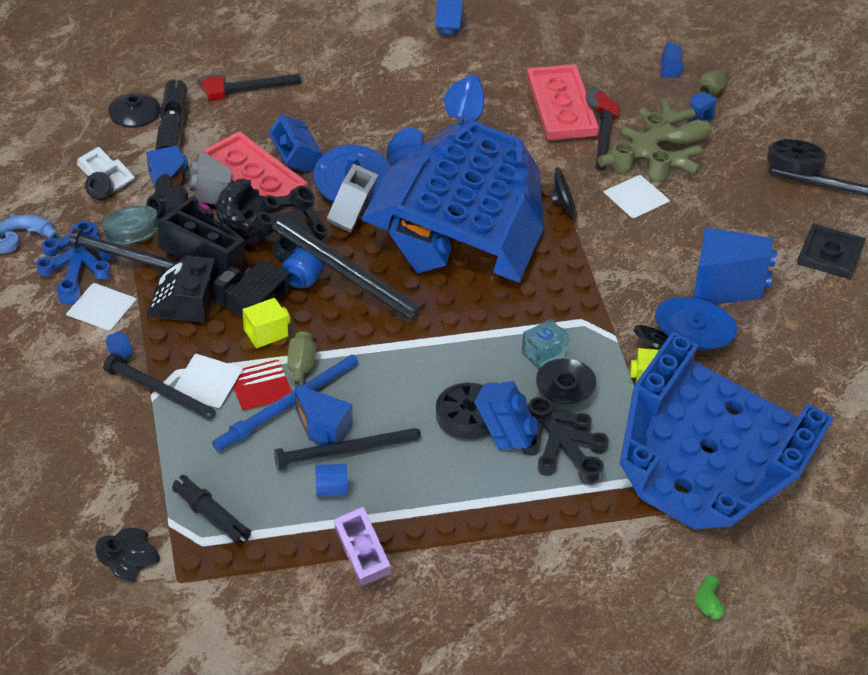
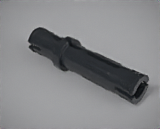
[172,475,251,546]

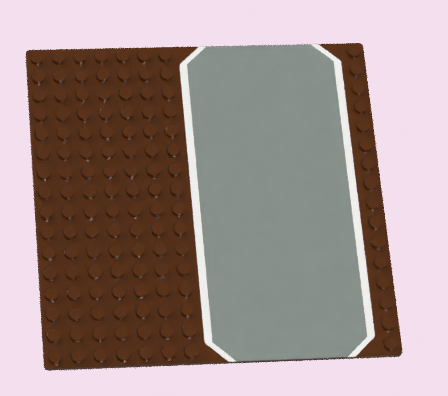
[129,184,666,583]

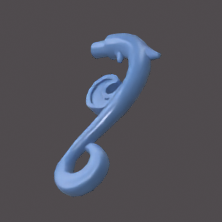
[0,214,60,254]

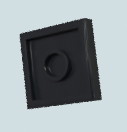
[797,223,866,280]

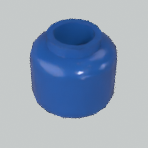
[282,246,325,288]

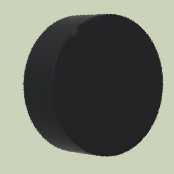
[85,172,114,200]

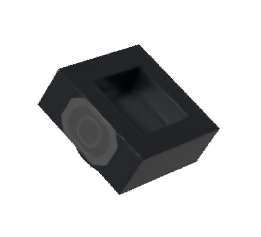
[213,266,241,308]

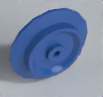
[655,297,738,351]

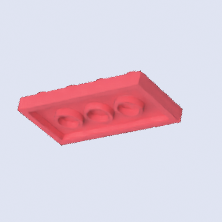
[526,64,598,140]
[198,131,308,209]

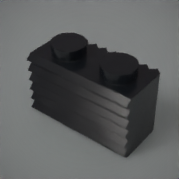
[225,259,289,317]

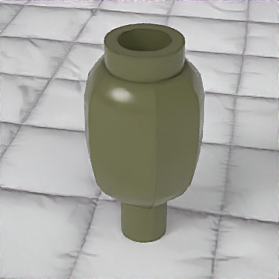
[698,68,728,97]
[287,332,317,385]

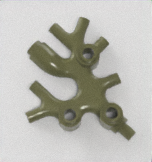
[598,99,711,182]

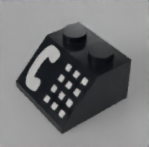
[147,255,217,323]

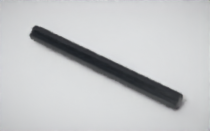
[272,216,420,319]

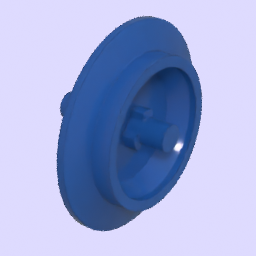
[314,145,390,204]

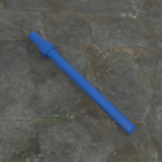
[212,354,359,452]

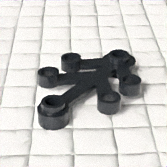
[254,185,328,262]
[521,397,609,485]

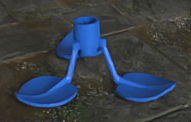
[386,74,484,183]

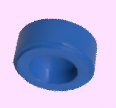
[106,331,132,361]

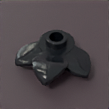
[146,174,188,219]
[95,528,160,581]

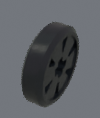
[767,139,827,175]
[436,382,490,439]

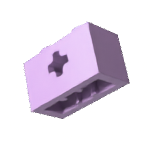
[333,507,391,587]

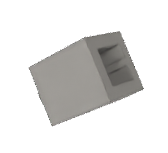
[189,151,231,205]
[326,164,378,233]

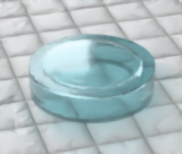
[102,205,159,244]

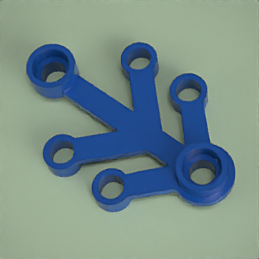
[36,221,115,305]

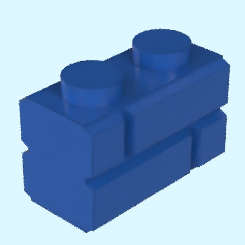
[269,114,323,173]
[474,381,538,450]

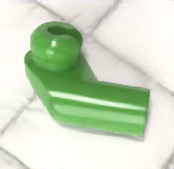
[695,575,725,620]

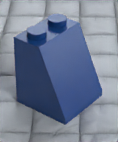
[693,227,777,305]

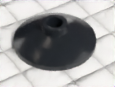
[108,93,160,128]
[550,167,578,219]
[633,325,668,350]
[536,358,596,404]

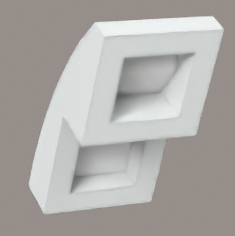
[77,147,135,193]

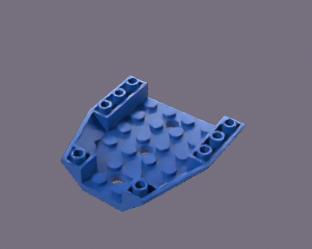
[361,120,543,283]
[619,331,834,529]

